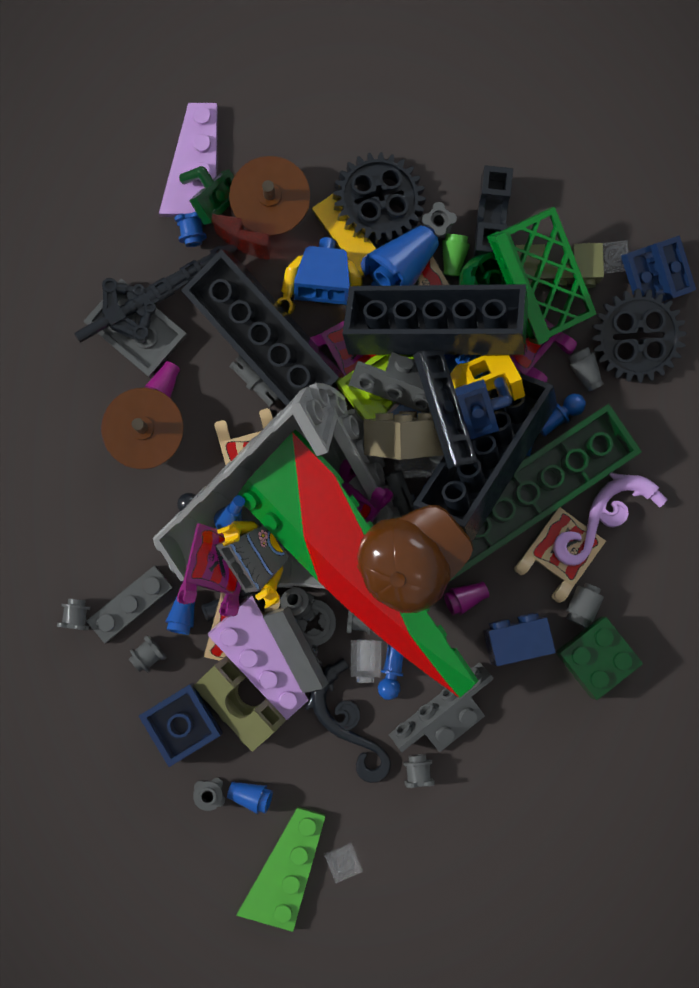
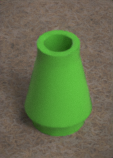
[442,234,470,277]

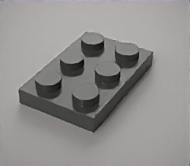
[83,279,187,378]

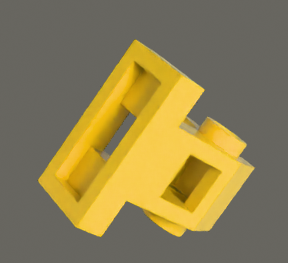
[450,355,525,401]

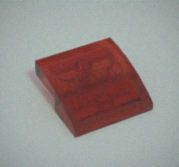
[212,214,272,260]

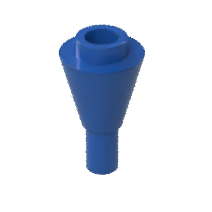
[214,495,245,529]

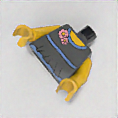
[216,521,288,609]

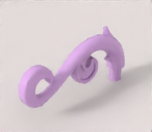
[553,472,668,566]

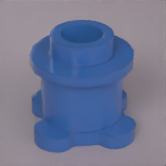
[174,212,207,247]

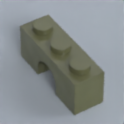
[516,243,604,289]
[193,656,286,752]

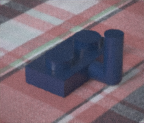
[454,377,512,439]

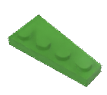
[236,807,326,932]

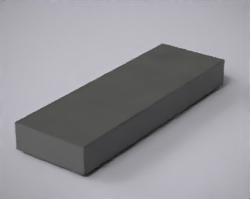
[263,606,329,693]

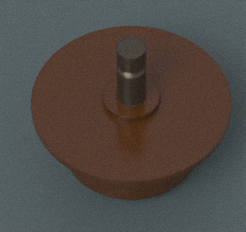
[229,156,310,236]
[101,388,184,469]

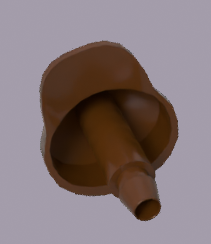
[357,505,473,613]

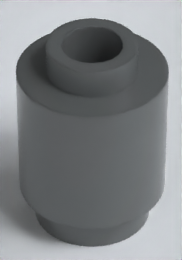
[566,583,604,628]

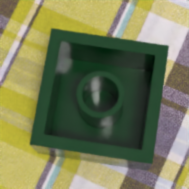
[556,617,643,700]

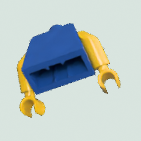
[277,237,362,314]

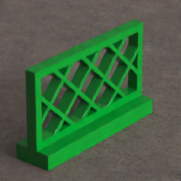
[487,207,597,345]

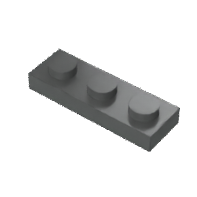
[87,565,173,643]

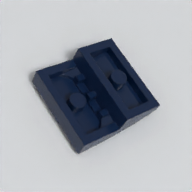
[621,235,696,302]

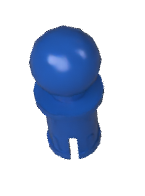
[540,393,586,437]
[378,644,404,700]

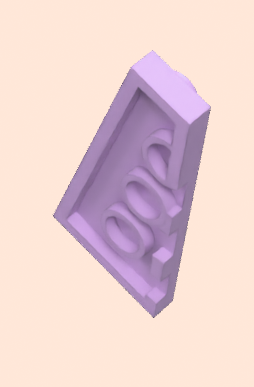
[159,103,218,217]
[208,594,308,720]

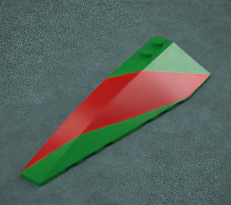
[236,430,478,698]

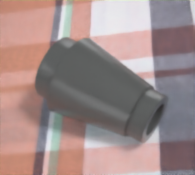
[568,347,603,392]

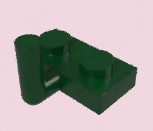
[179,166,234,225]

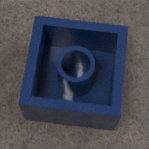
[483,613,556,666]
[139,683,223,767]

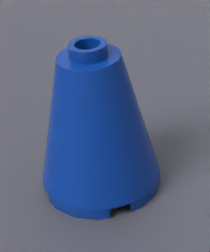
[361,225,439,286]

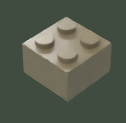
[364,411,444,460]

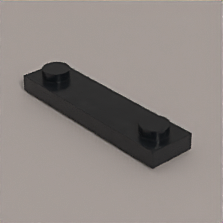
[413,349,477,469]

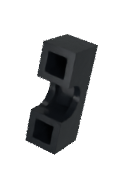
[473,165,513,257]

